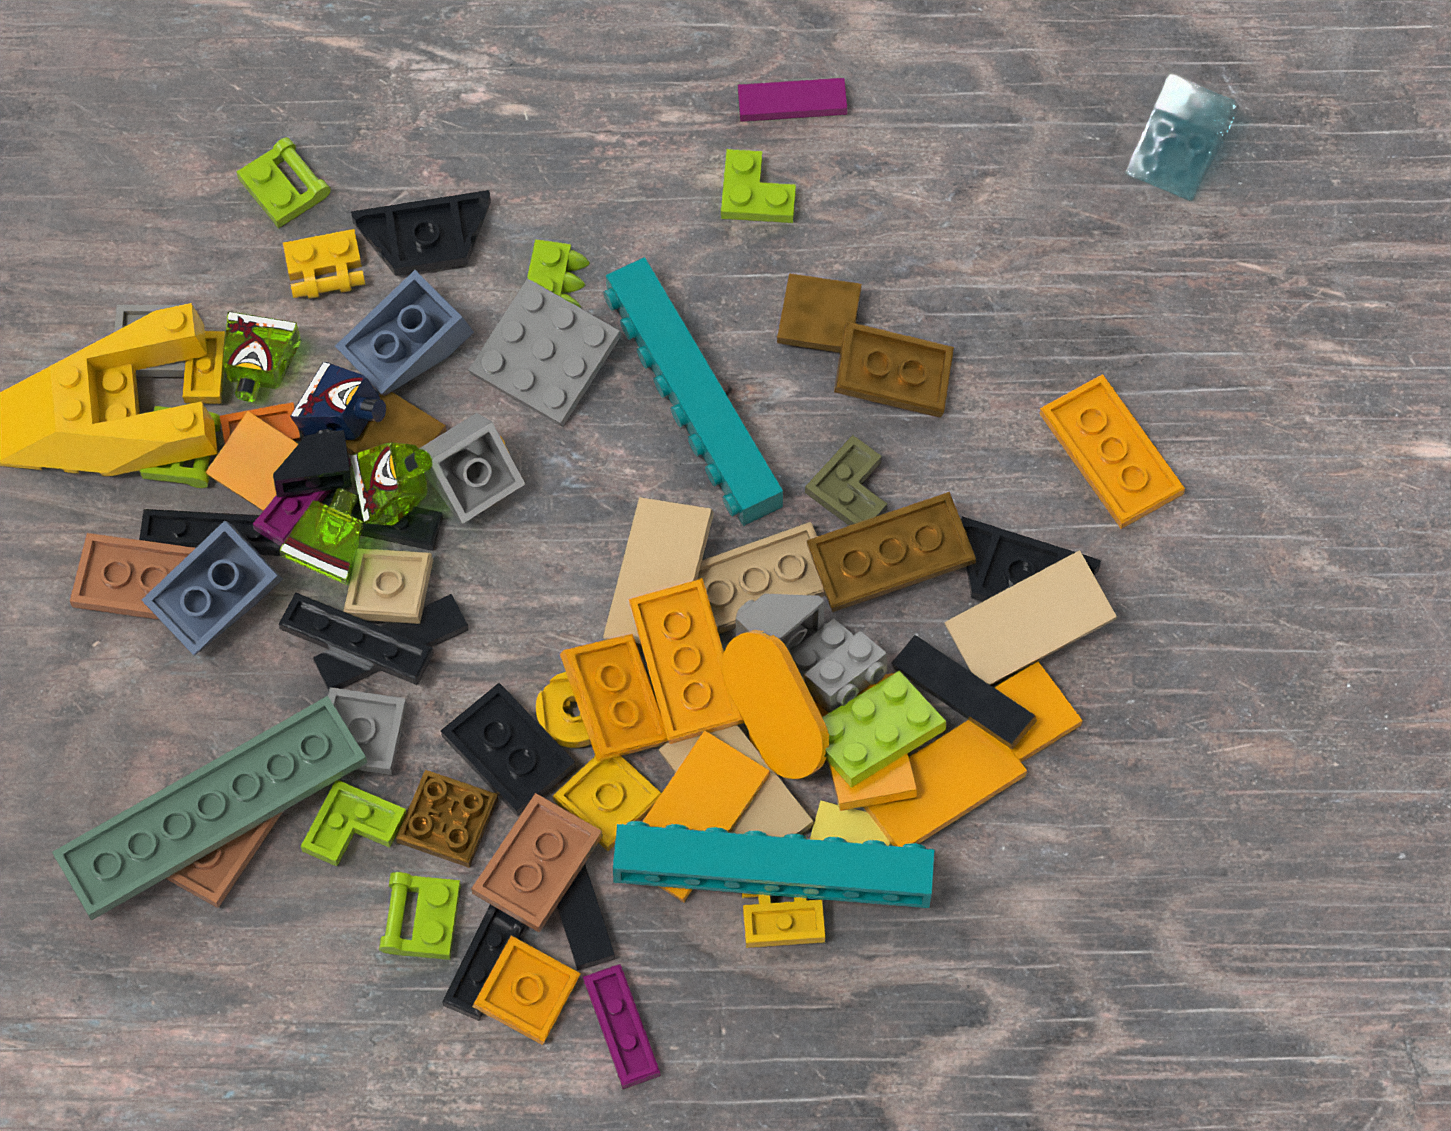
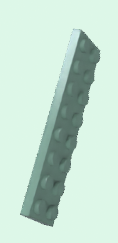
[52,696,368,921]

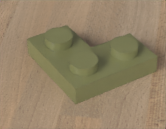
[805,435,887,526]

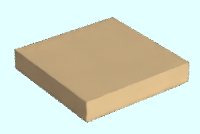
[343,548,433,624]

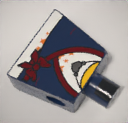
[290,362,386,440]

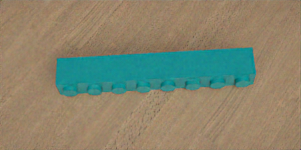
[603,257,783,526]
[613,821,935,908]

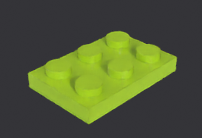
[822,671,946,788]

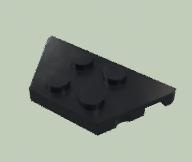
[351,190,491,276]
[961,516,1101,602]

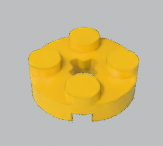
[536,672,591,748]

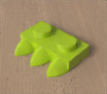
[527,239,590,308]

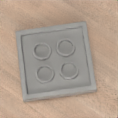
[468,278,622,427]

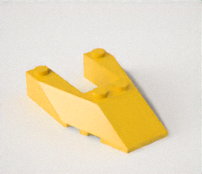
[0,303,218,476]

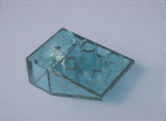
[1125,73,1239,202]

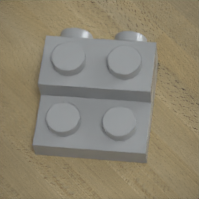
[790,618,887,713]

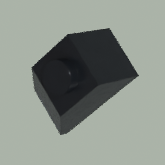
[273,429,352,498]

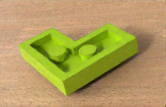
[721,149,796,223]
[301,780,407,866]

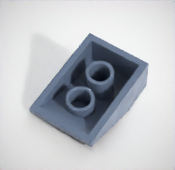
[335,270,474,396]
[142,521,283,656]

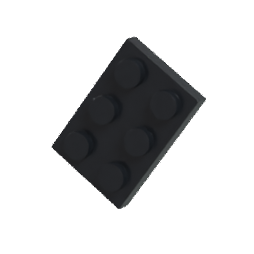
[440,682,576,817]

